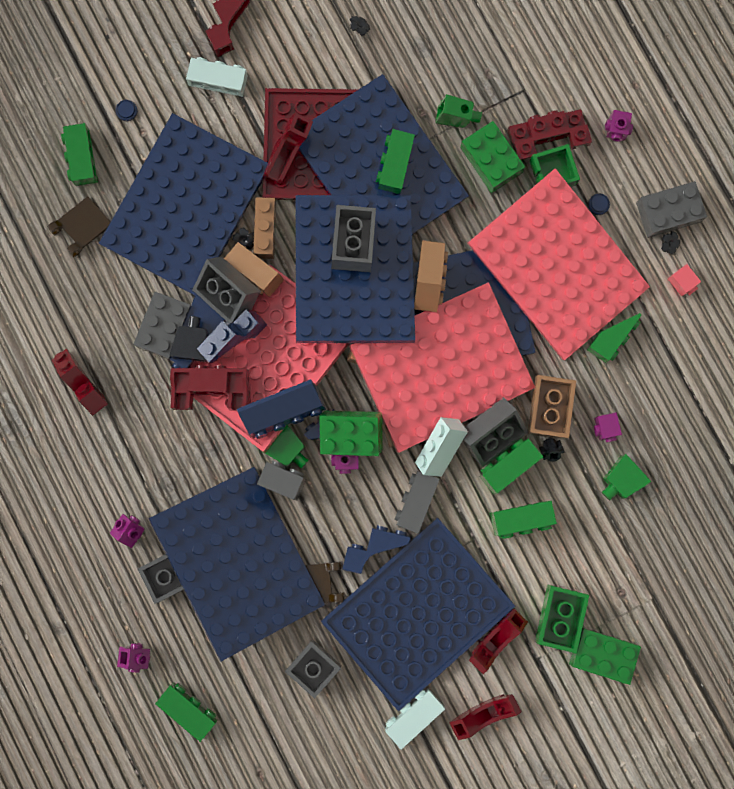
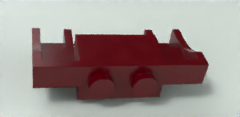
[507,109,592,161]
[170,365,250,411]

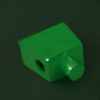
[435,94,482,128]
[262,425,309,469]
[602,454,651,501]

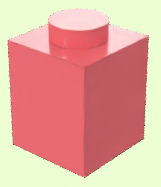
[668,264,701,296]

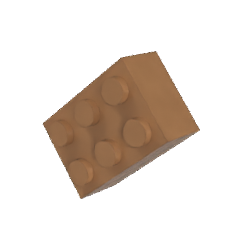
[414,240,448,312]
[527,375,576,439]

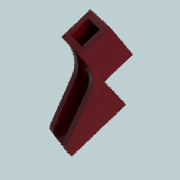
[206,0,250,57]
[263,113,313,183]
[52,349,108,416]

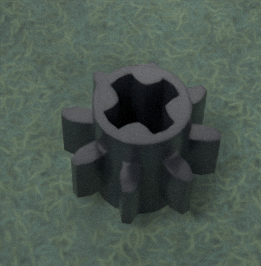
[539,438,565,462]

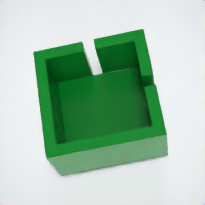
[529,144,580,187]

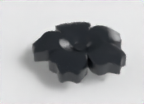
[350,16,370,36]
[232,228,254,249]
[661,231,680,255]

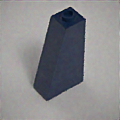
[170,294,226,368]

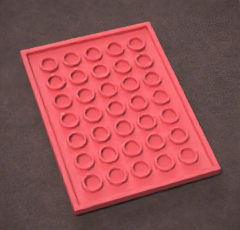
[467,169,650,360]
[189,265,350,453]
[349,282,535,453]

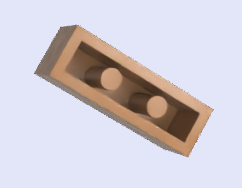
[253,197,276,259]
[224,242,284,297]

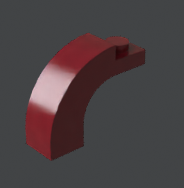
[469,609,528,674]
[449,694,522,740]

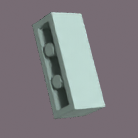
[186,57,248,97]
[415,417,468,477]
[385,688,445,749]

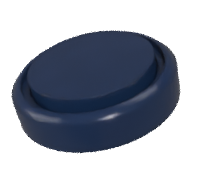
[116,99,138,121]
[588,193,610,215]

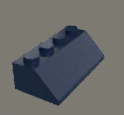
[237,379,326,439]

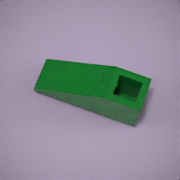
[587,313,642,363]

